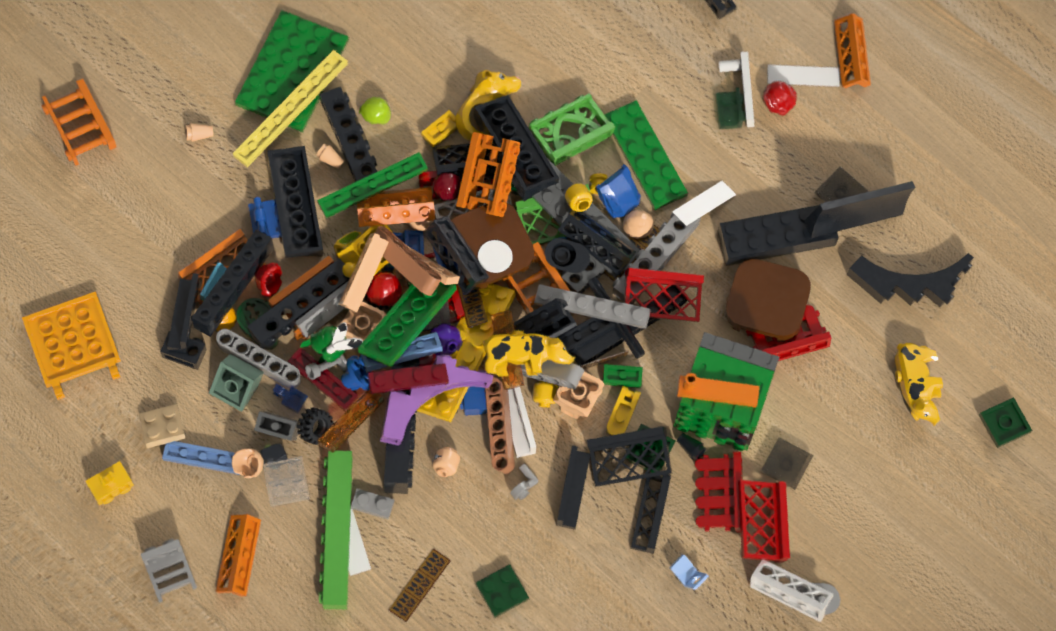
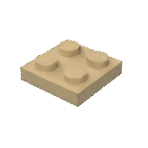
[139,404,185,448]

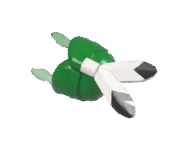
[300,322,363,364]

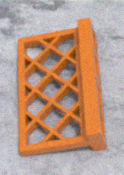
[178,229,266,305]

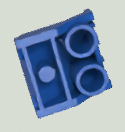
[596,164,641,218]

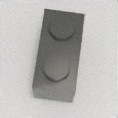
[254,411,300,441]

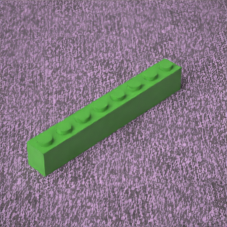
[319,450,353,610]

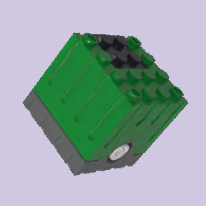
[674,332,779,451]

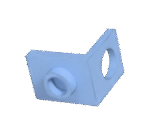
[669,554,709,590]

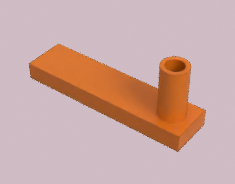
[677,373,759,407]

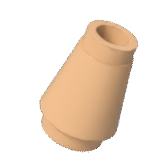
[185,123,213,142]
[316,143,345,169]

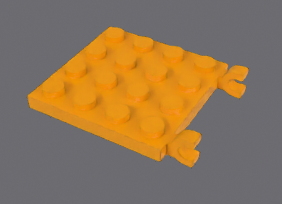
[22,291,121,400]

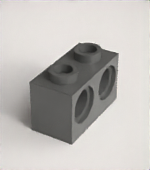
[561,254,605,294]

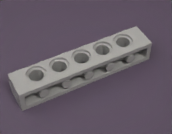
[612,208,701,305]

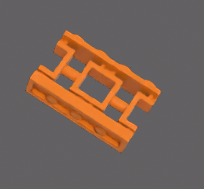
[456,132,520,217]

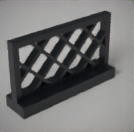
[432,143,501,180]
[587,426,672,487]

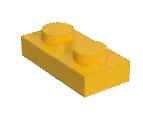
[421,110,457,147]

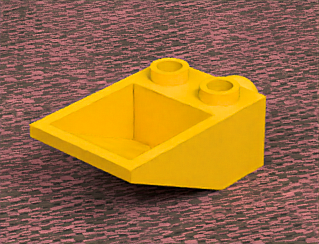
[337,225,394,278]

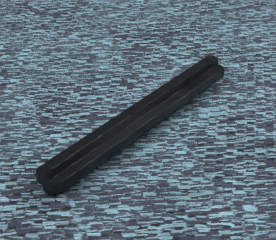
[588,277,645,359]

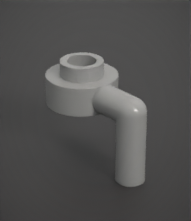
[510,464,538,500]

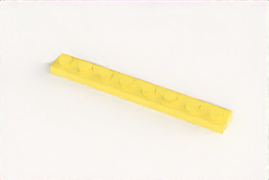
[233,50,348,168]

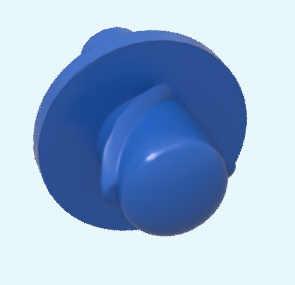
[341,355,372,391]

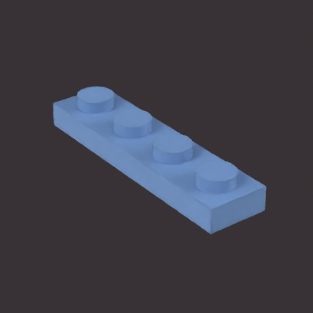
[362,332,442,372]
[162,441,240,475]

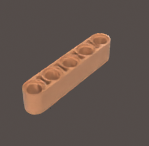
[375,226,442,296]
[485,378,515,474]

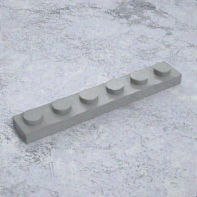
[534,284,651,329]

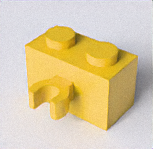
[85,461,134,506]

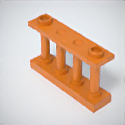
[41,79,117,166]
[357,187,435,227]
[502,242,571,314]
[268,256,338,341]

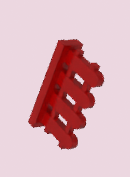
[746,305,832,361]
[695,452,743,533]

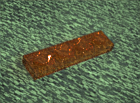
[491,310,524,390]
[317,391,384,453]

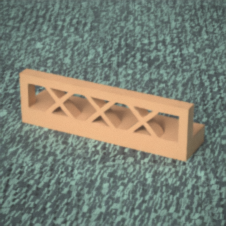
[338,233,389,312]

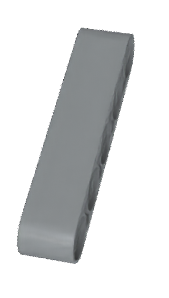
[216,329,301,389]
[507,360,584,389]

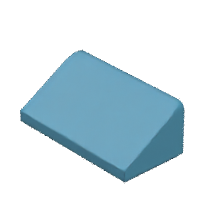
[200,262,227,301]

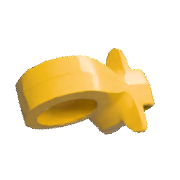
[456,70,521,141]

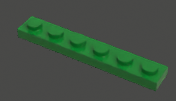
[317,152,428,218]

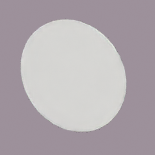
[478,240,513,273]

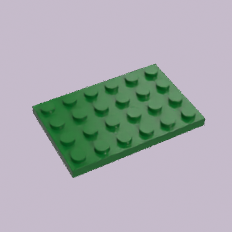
[235,10,349,132]

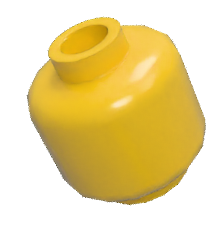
[565,183,593,212]
[532,380,559,408]

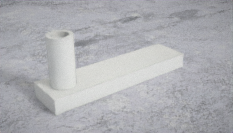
[719,52,754,127]

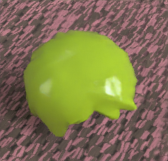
[359,97,391,125]

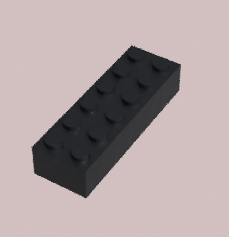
[717,205,839,266]

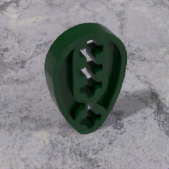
[236,298,278,350]

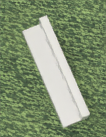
[497,374,536,458]
[750,560,833,622]

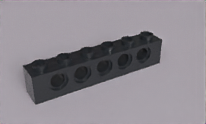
[320,87,377,182]
[192,230,274,337]
[247,258,350,349]

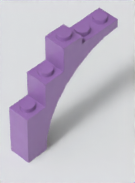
[380,355,493,445]

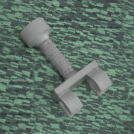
[305,350,348,380]

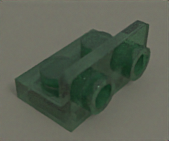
[715,87,746,130]

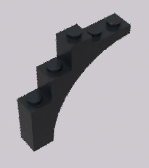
[847,253,974,307]

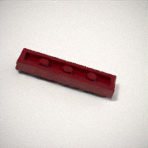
[288,347,358,412]
[367,363,449,394]

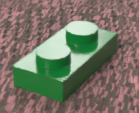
[603,364,643,388]

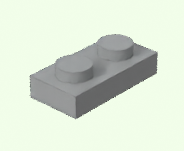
[351,489,394,520]

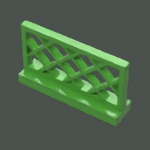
[514,184,590,244]

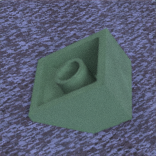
[209,354,264,412]

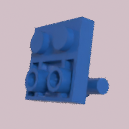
[248,197,281,239]

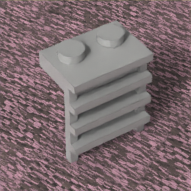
[141,539,197,603]

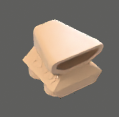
[341,302,386,350]
[553,372,604,419]

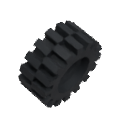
[297,407,334,445]

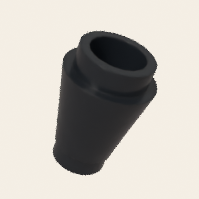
[677,433,706,460]

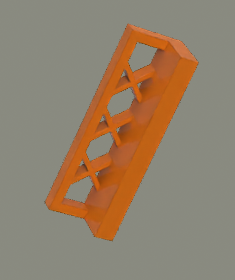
[834,13,871,88]
[216,514,261,597]

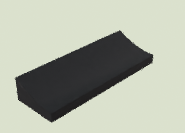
[474,95,559,202]
[267,146,323,258]
[804,181,916,238]

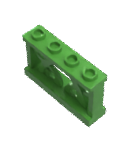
[528,93,615,166]

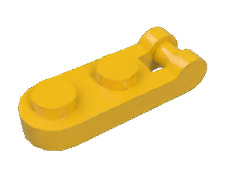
[606,386,641,436]

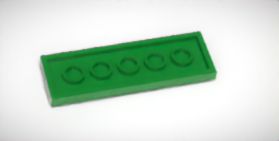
[604,100,688,211]
[358,282,457,368]

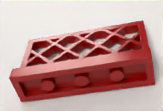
[624,268,704,322]
[738,480,790,563]

